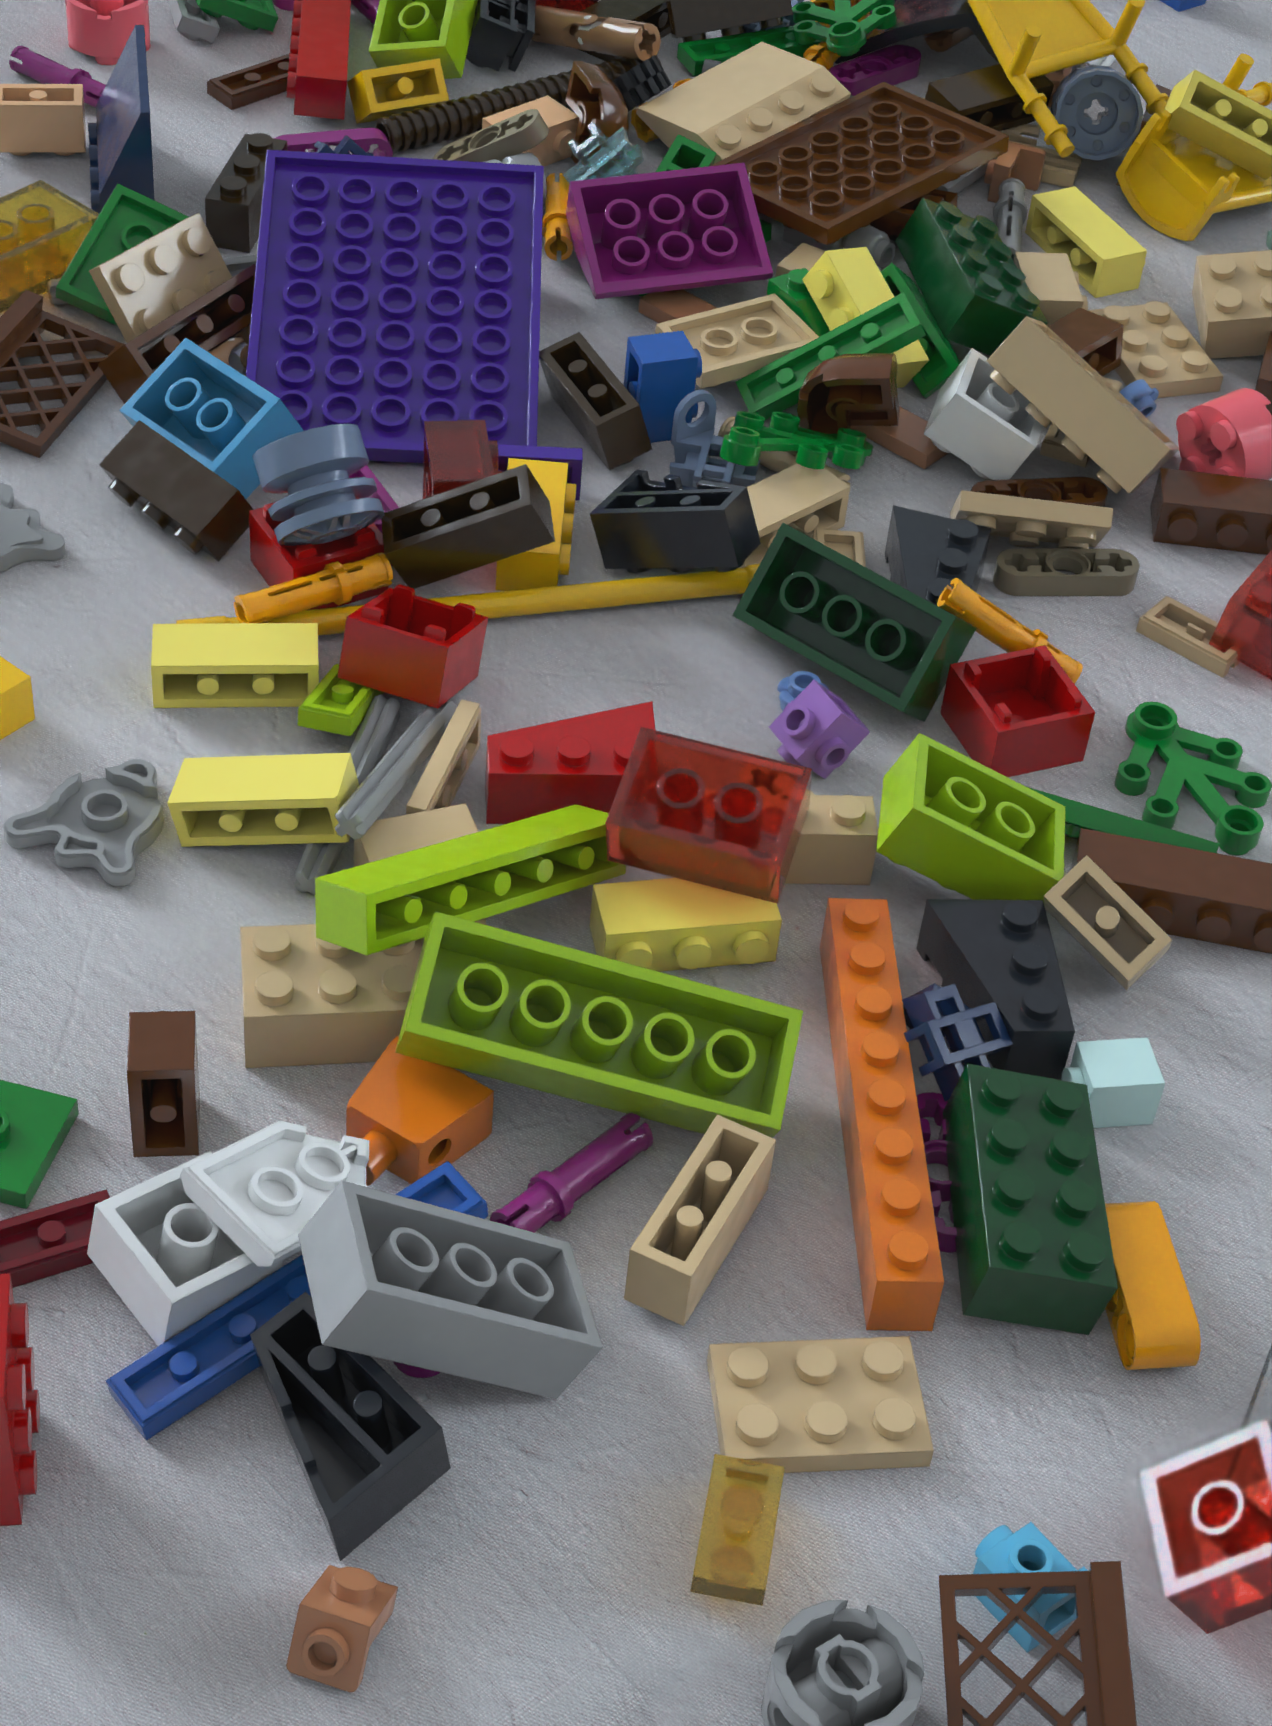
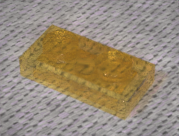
[690,1454,785,1606]

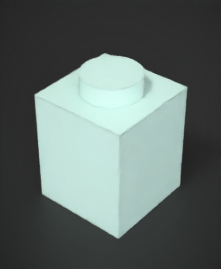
[1061,1037,1165,1128]

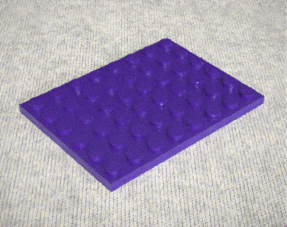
[246,150,544,464]

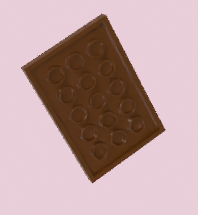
[710,82,1009,245]

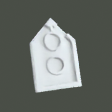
[180,1121,369,1267]

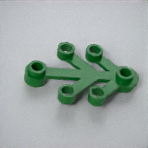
[792,0,897,56]
[719,411,874,470]
[1114,702,1272,856]

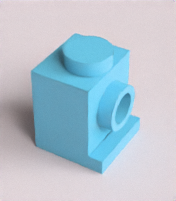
[973,1522,1088,1653]

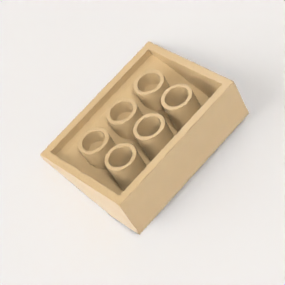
[636,42,851,164]
[986,316,1179,494]

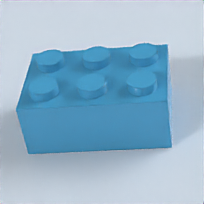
[119,338,304,499]

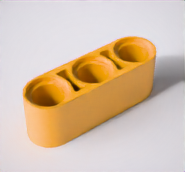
[1105,1201,1201,1370]

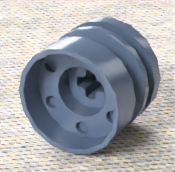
[1051,64,1143,160]
[253,423,385,546]

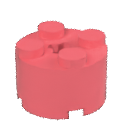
[65,0,151,65]
[1176,388,1272,480]

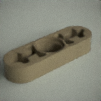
[432,109,549,162]
[993,548,1140,596]

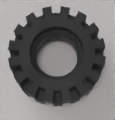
[612,55,672,112]

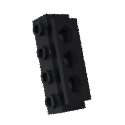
[466,0,536,72]

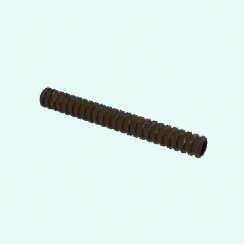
[375,55,662,155]

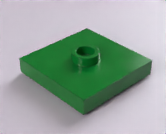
[0,1080,79,1209]

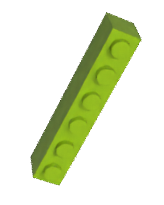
[315,804,627,955]

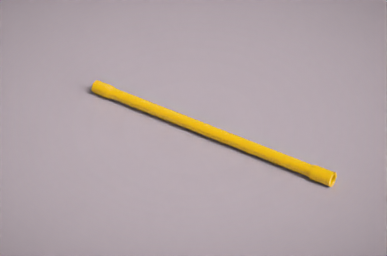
[176,564,760,636]

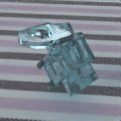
[563,122,644,184]

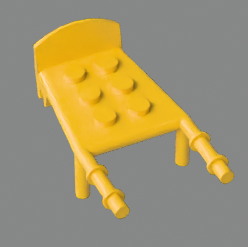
[967,0,1169,158]
[1115,53,1272,241]

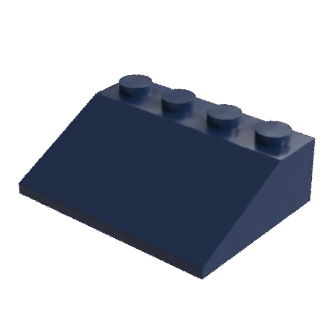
[88,25,155,217]

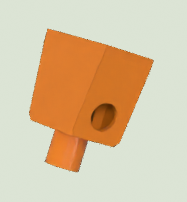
[346,1036,494,1186]

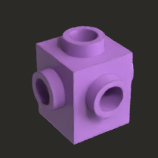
[769,680,870,779]

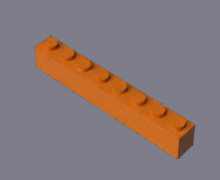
[820,898,944,1331]

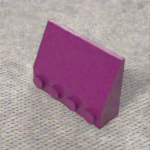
[566,163,773,299]

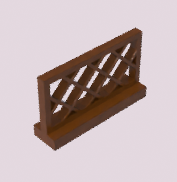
[0,290,125,458]
[939,1561,1137,1726]

